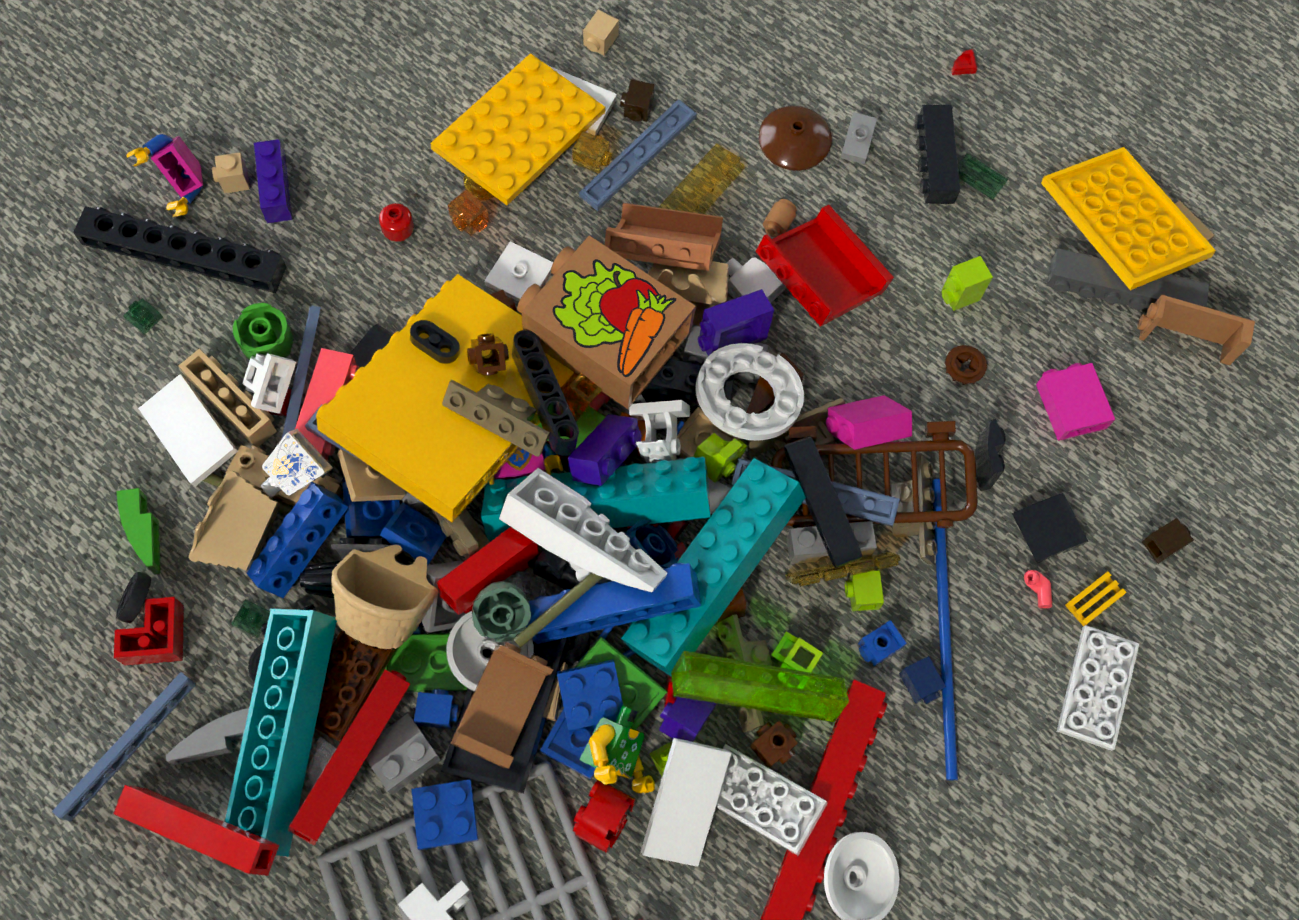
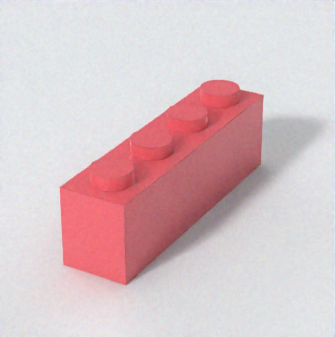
[295,348,359,461]

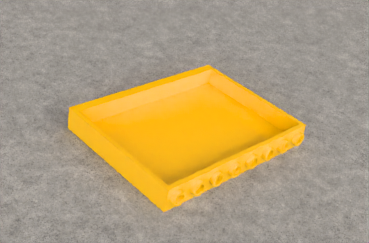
[316,274,581,523]

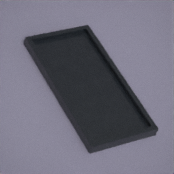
[441,636,572,794]

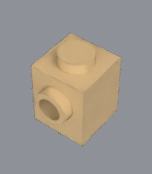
[583,10,619,55]
[212,152,250,194]

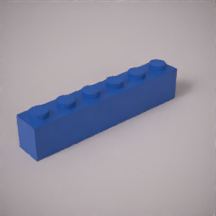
[526,563,701,644]

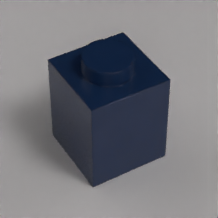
[899,656,946,705]

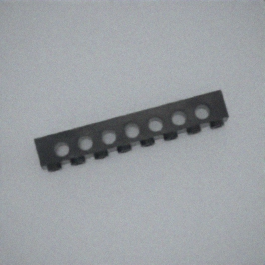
[73,206,286,293]

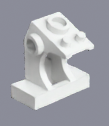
[242,353,296,414]
[629,400,690,463]

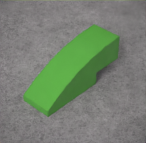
[116,488,160,574]

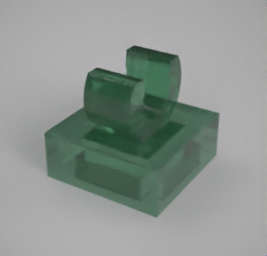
[123,298,163,335]
[231,599,270,638]

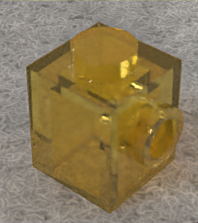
[572,131,612,174]

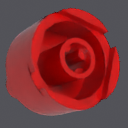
[572,780,636,853]

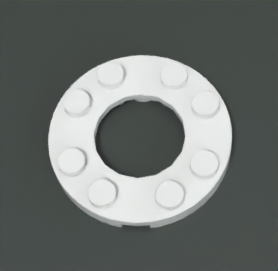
[696,343,804,441]

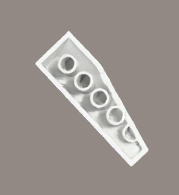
[499,468,668,592]

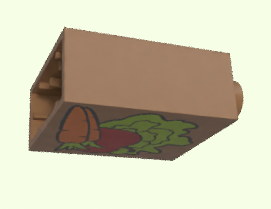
[517,235,696,409]

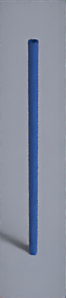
[932,479,958,781]

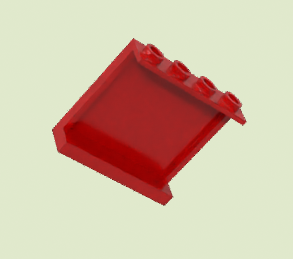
[756,205,894,327]

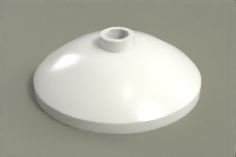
[446,611,534,691]
[824,832,899,920]

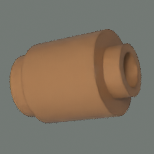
[763,199,797,238]

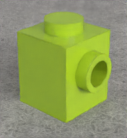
[844,567,884,611]

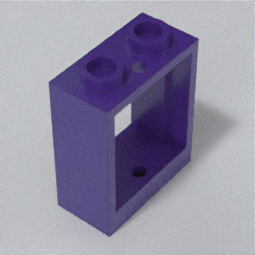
[698,289,774,356]

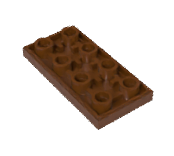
[315,630,397,742]

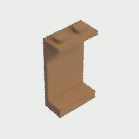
[1137,295,1255,365]
[450,642,553,769]

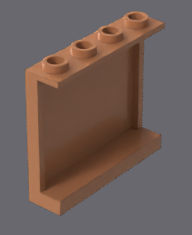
[605,203,723,271]

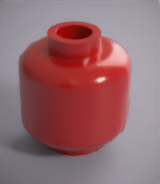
[379,203,414,242]

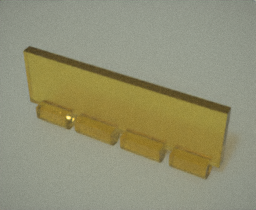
[658,143,745,214]
[785,552,901,587]

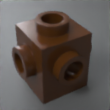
[467,333,509,375]
[749,721,798,768]

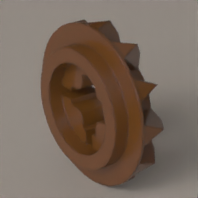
[944,345,987,385]

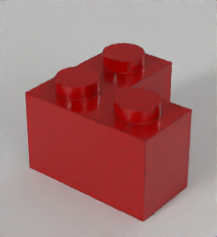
[114,597,184,666]

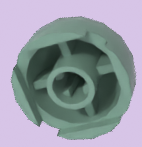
[472,581,531,642]

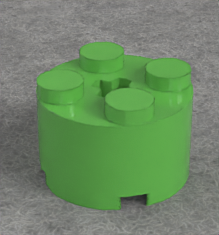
[233,303,293,360]

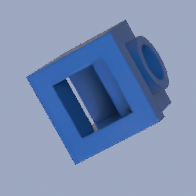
[858,620,907,667]

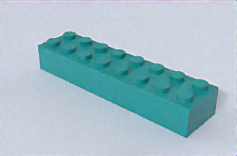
[481,457,711,542]
[621,458,806,679]
[224,608,337,857]

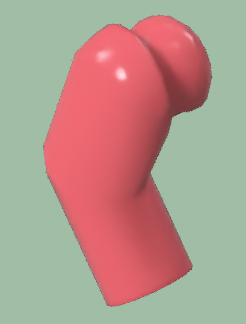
[1024,570,1052,608]

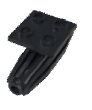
[300,538,404,598]

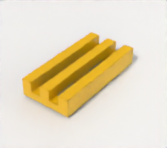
[1065,571,1127,626]

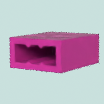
[1036,363,1115,441]
[826,395,912,450]

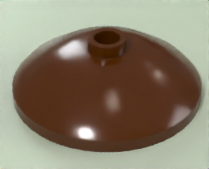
[758,106,832,171]

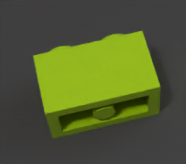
[942,256,993,311]

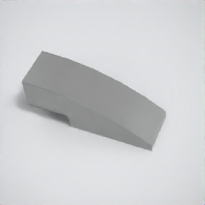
[166,708,249,765]

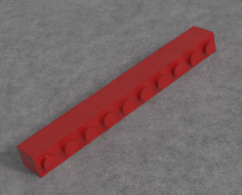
[760,679,887,920]

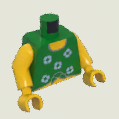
[580,705,655,793]

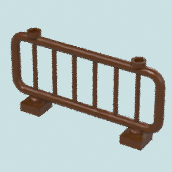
[771,421,978,528]

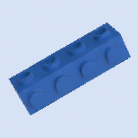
[247,482,348,598]

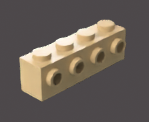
[178,349,277,447]
[225,445,343,506]

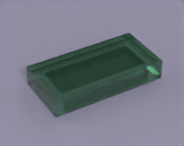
[958,153,1008,200]

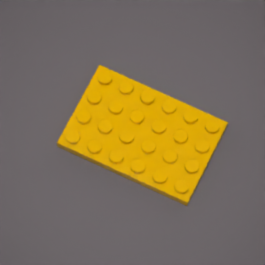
[430,53,606,205]
[1041,147,1216,290]

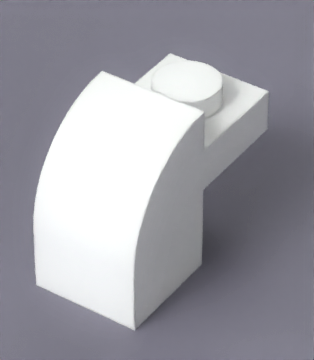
[398,880,472,920]

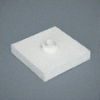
[484,241,553,302]

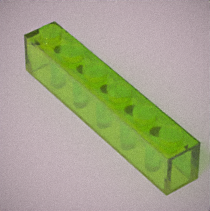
[671,651,849,722]

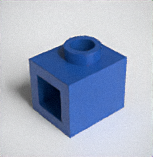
[414,689,459,729]

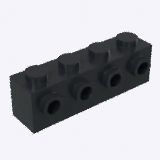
[914,105,960,204]
[640,359,734,407]

